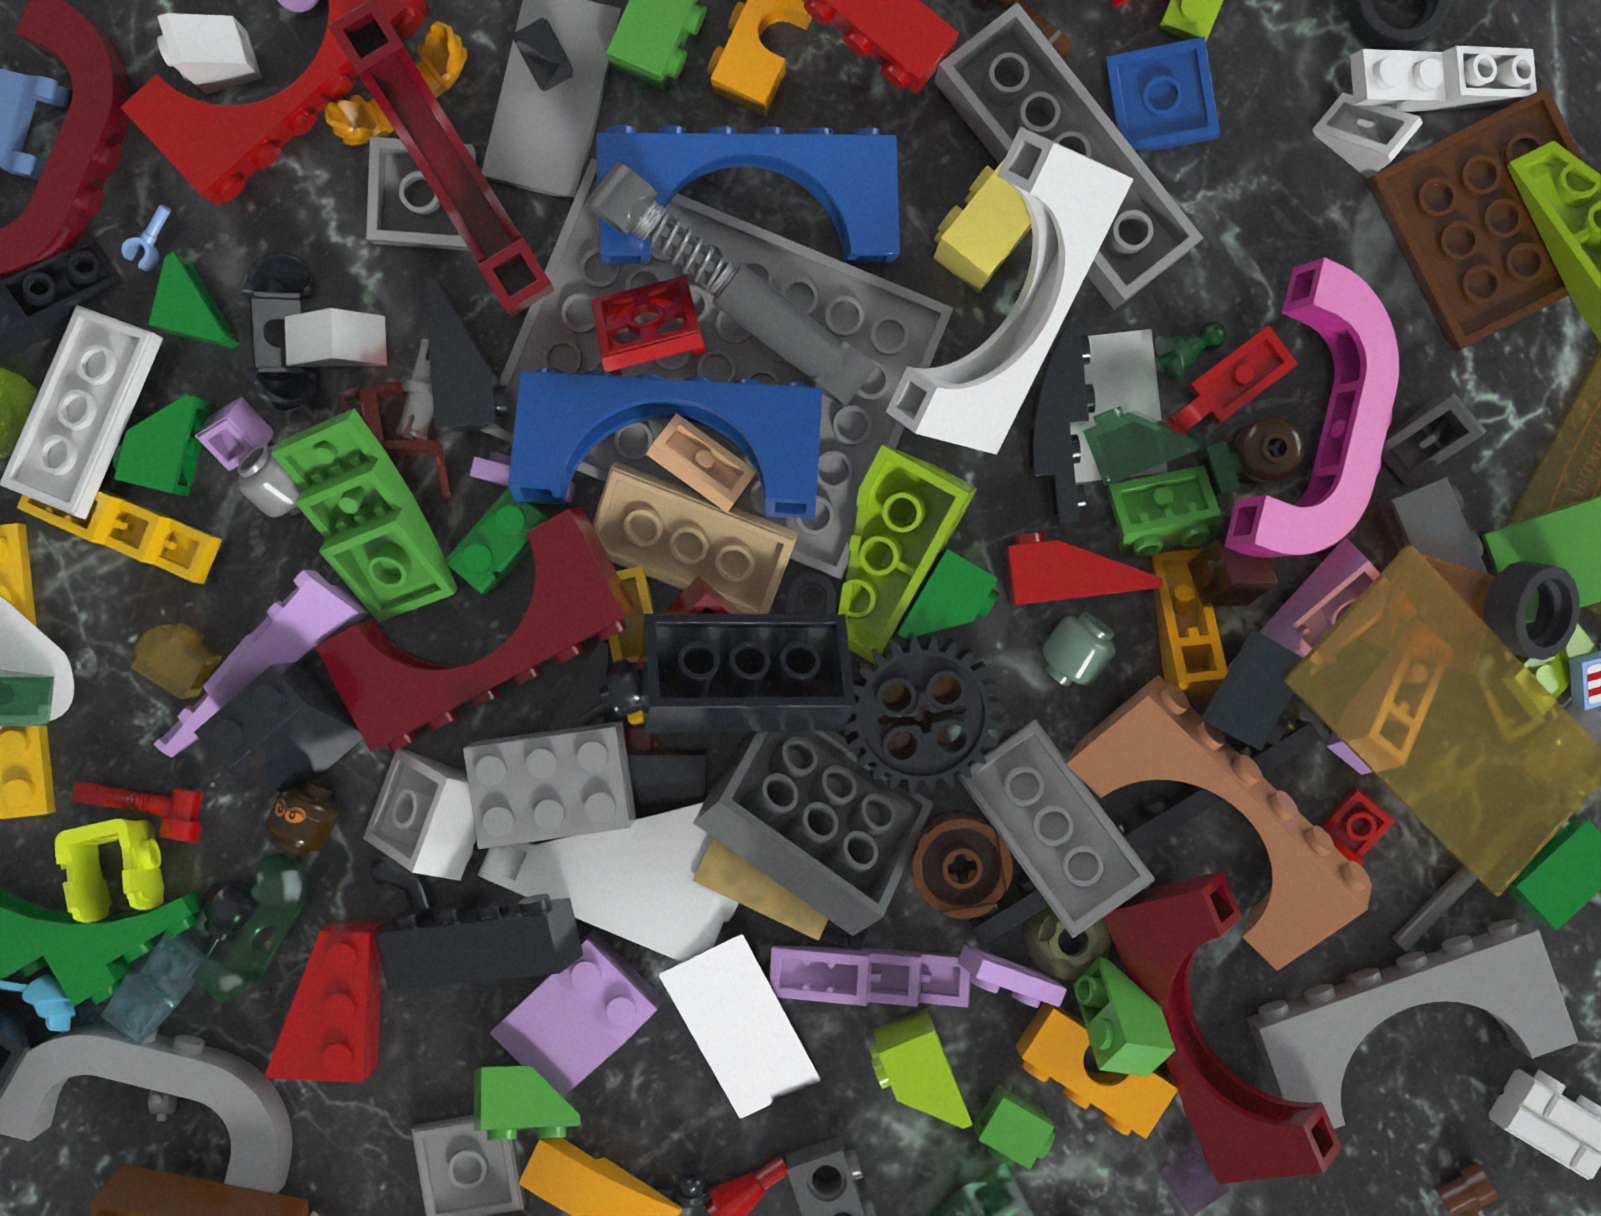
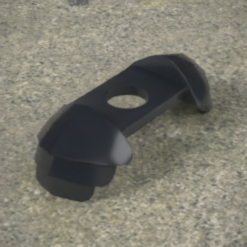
[242,250,318,411]

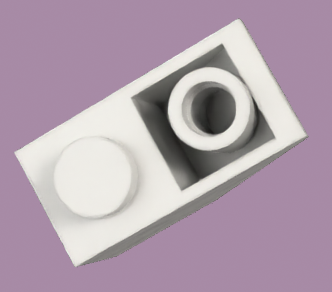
[157,13,261,95]

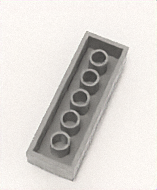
[934,2,1203,310]

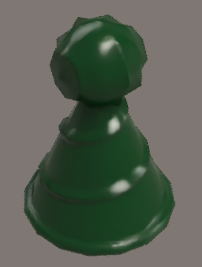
[1155,321,1227,379]

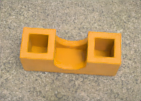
[707,0,812,117]
[1016,1002,1178,1139]

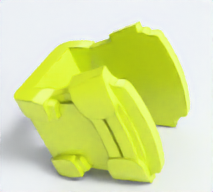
[55,819,165,923]

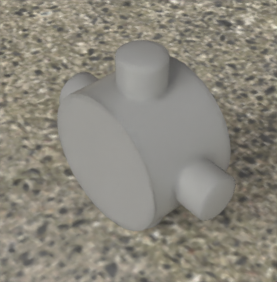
[148,1090,178,1121]

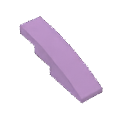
[769,946,971,1007]

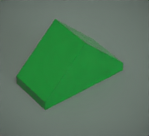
[148,252,241,349]

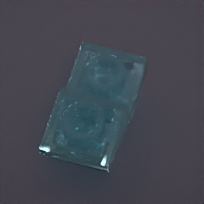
[101,932,211,1044]

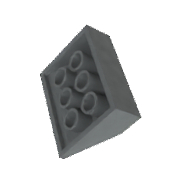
[693,731,934,936]

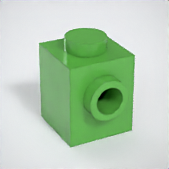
[973,1084,1055,1170]

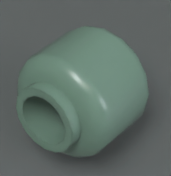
[1042,612,1116,686]

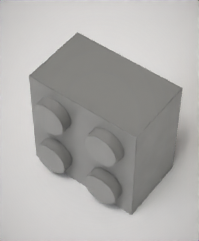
[366,136,476,251]

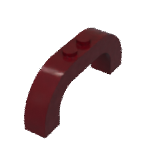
[0,0,132,281]

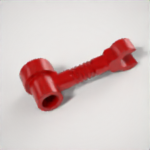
[71,782,203,842]

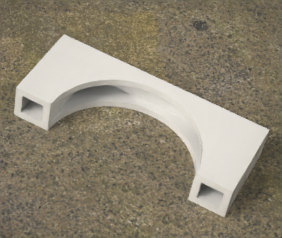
[886,126,1133,455]

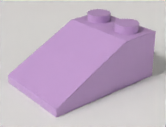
[490,929,662,1097]

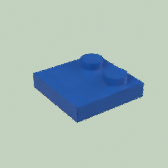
[1106,37,1220,154]

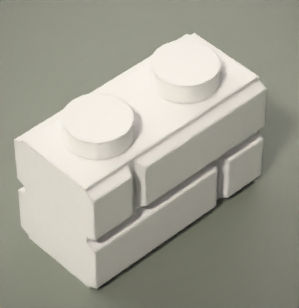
[1489,1068,1601,1180]

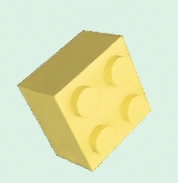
[933,158,1032,294]

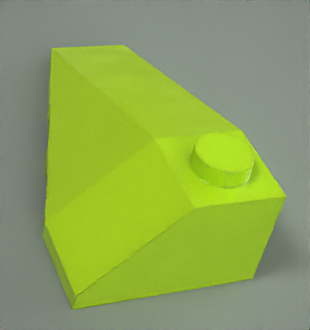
[1507,141,1601,342]
[838,444,978,664]

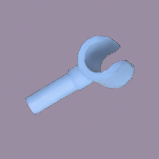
[121,204,171,271]

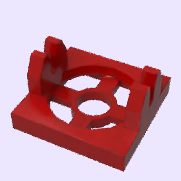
[591,275,706,376]

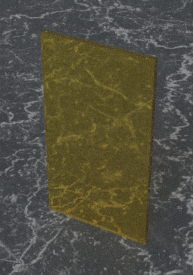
[1284,545,1601,897]

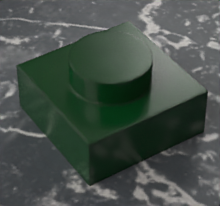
[1196,441,1242,496]

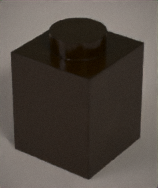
[1187,540,1278,607]

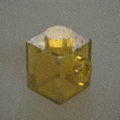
[130,622,223,699]

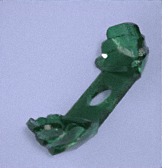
[192,853,308,1004]

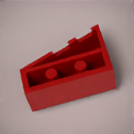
[264,920,384,1082]

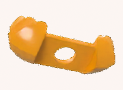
[325,21,467,146]

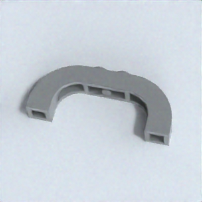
[0,1023,293,1194]

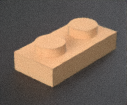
[646,413,756,513]

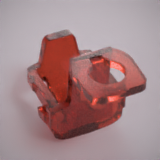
[340,382,450,502]

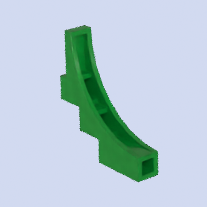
[0,887,204,1007]

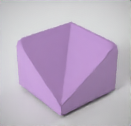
[194,396,274,471]

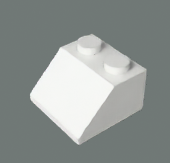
[363,749,476,881]

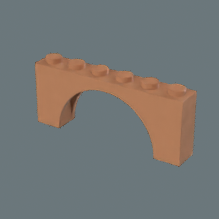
[1066,675,1372,971]

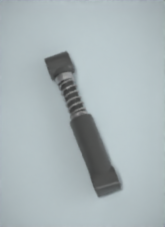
[585,162,875,408]

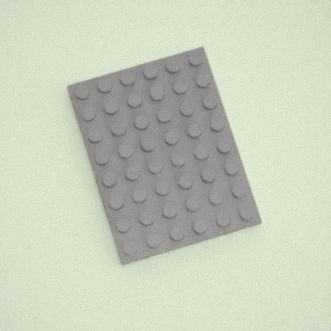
[480,158,954,580]

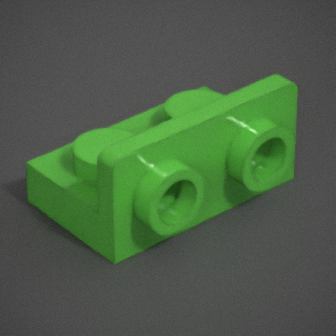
[1108,465,1221,557]

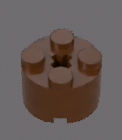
[909,812,1013,919]

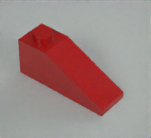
[1003,532,1163,605]

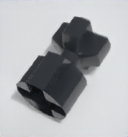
[820,919,869,950]

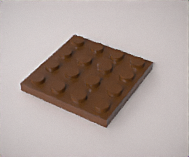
[1367,87,1586,352]

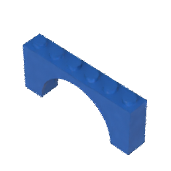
[596,125,900,264]
[508,368,822,519]

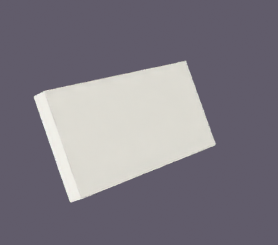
[0,305,163,519]

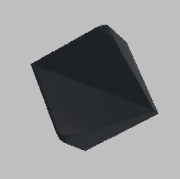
[512,17,574,91]

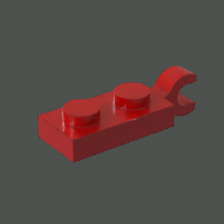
[1166,325,1298,435]

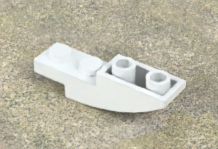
[1350,46,1537,112]

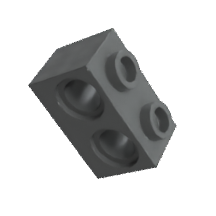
[786,1136,878,1216]

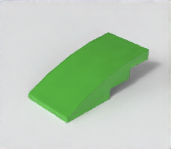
[271,408,458,622]
[1481,494,1601,624]

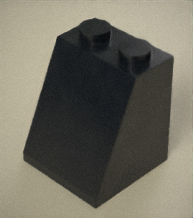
[194,661,363,792]

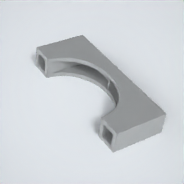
[1247,919,1578,1129]

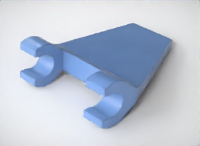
[0,68,71,182]

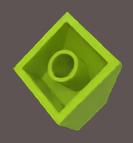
[869,1008,973,1129]

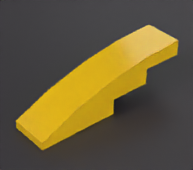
[17,488,222,584]

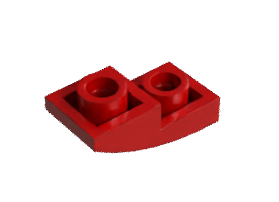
[1319,786,1395,866]

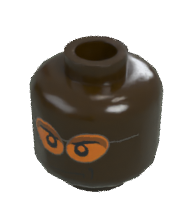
[1232,417,1304,483]
[265,779,340,857]

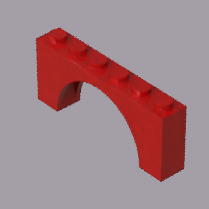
[120,0,430,206]

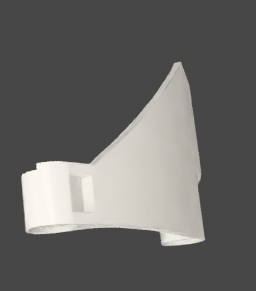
[477,802,738,962]

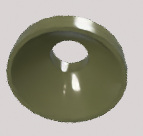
[1024,906,1113,980]

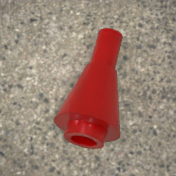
[704,1155,787,1216]

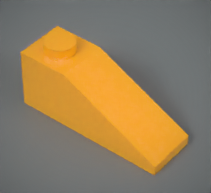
[1150,549,1228,707]

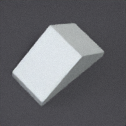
[1312,93,1423,179]
[285,308,387,367]

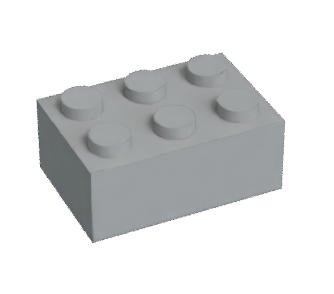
[463,721,636,849]

